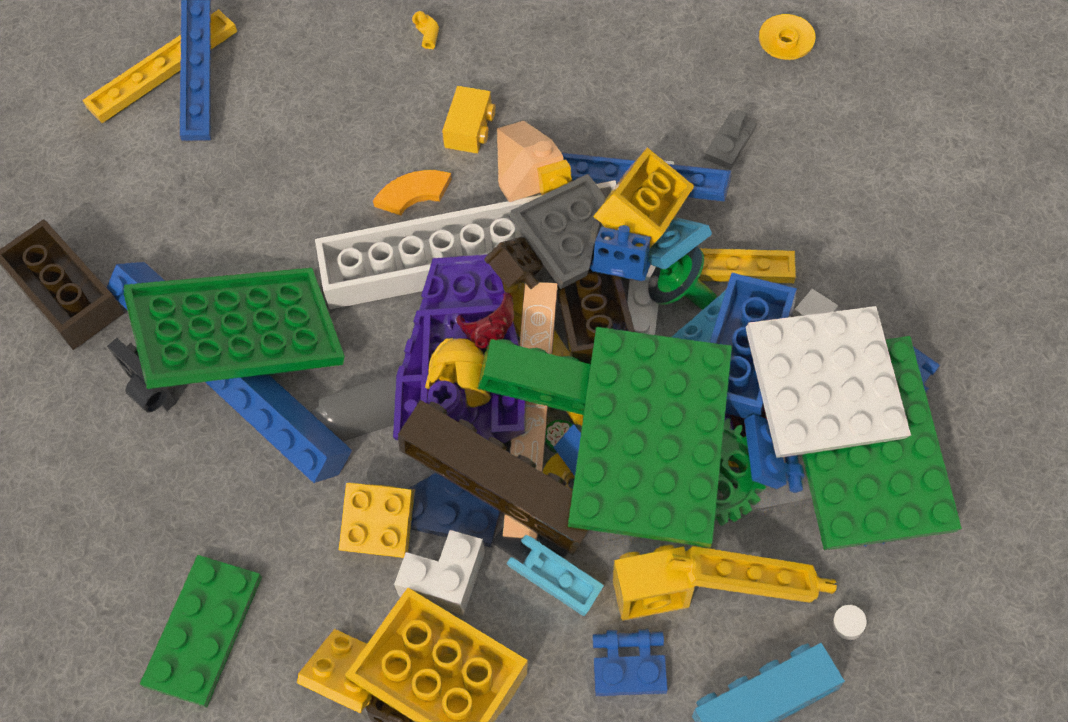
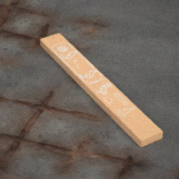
[503,282,558,539]

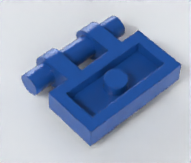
[744,414,805,493]
[592,628,667,696]

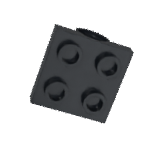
[107,338,176,413]

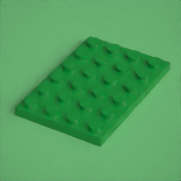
[124,268,345,389]
[568,327,732,548]
[802,336,962,551]

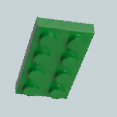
[140,555,262,708]

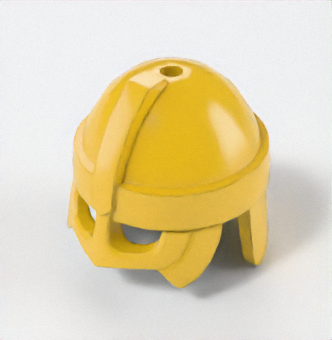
[425,338,490,407]

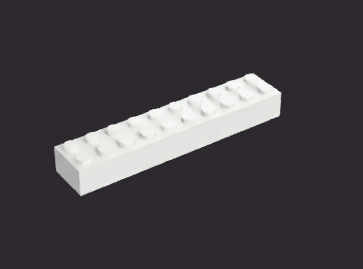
[315,180,616,309]

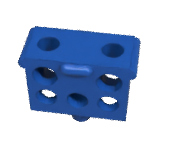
[590,225,651,281]

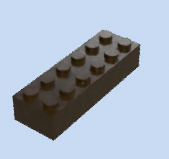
[398,400,588,555]

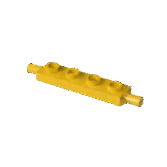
[666,546,837,603]

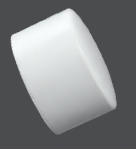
[833,605,867,640]

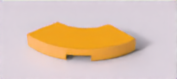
[373,170,452,216]

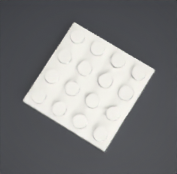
[745,306,911,458]

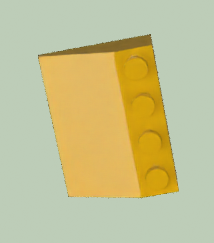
[345,587,528,722]

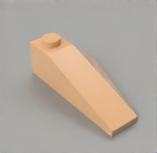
[497,121,563,202]

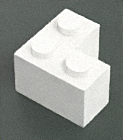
[394,530,485,615]

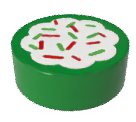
[545,420,572,454]

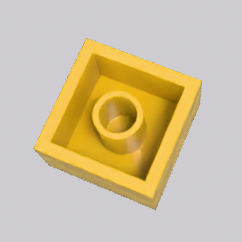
[613,545,695,621]

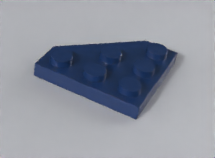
[408,450,510,547]

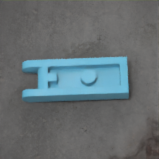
[506,535,604,616]

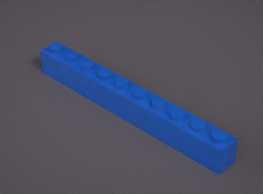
[106,262,352,483]

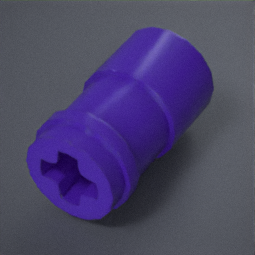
[428,381,471,422]

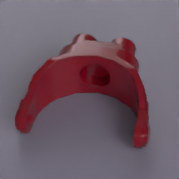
[456,292,514,349]

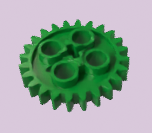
[715,418,766,526]

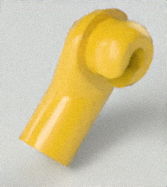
[412,11,439,49]

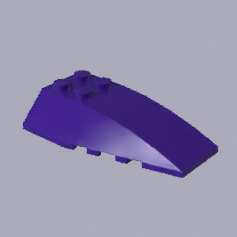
[393,254,526,443]

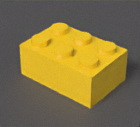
[593,147,694,249]

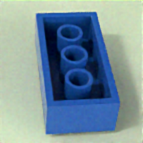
[709,273,797,419]

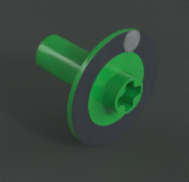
[648,246,717,310]

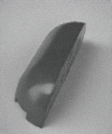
[310,374,397,441]

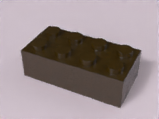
[0,219,124,350]
[555,260,635,364]

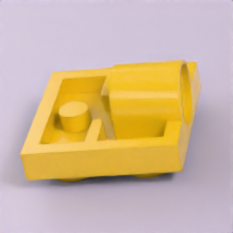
[339,482,415,558]
[297,629,375,714]

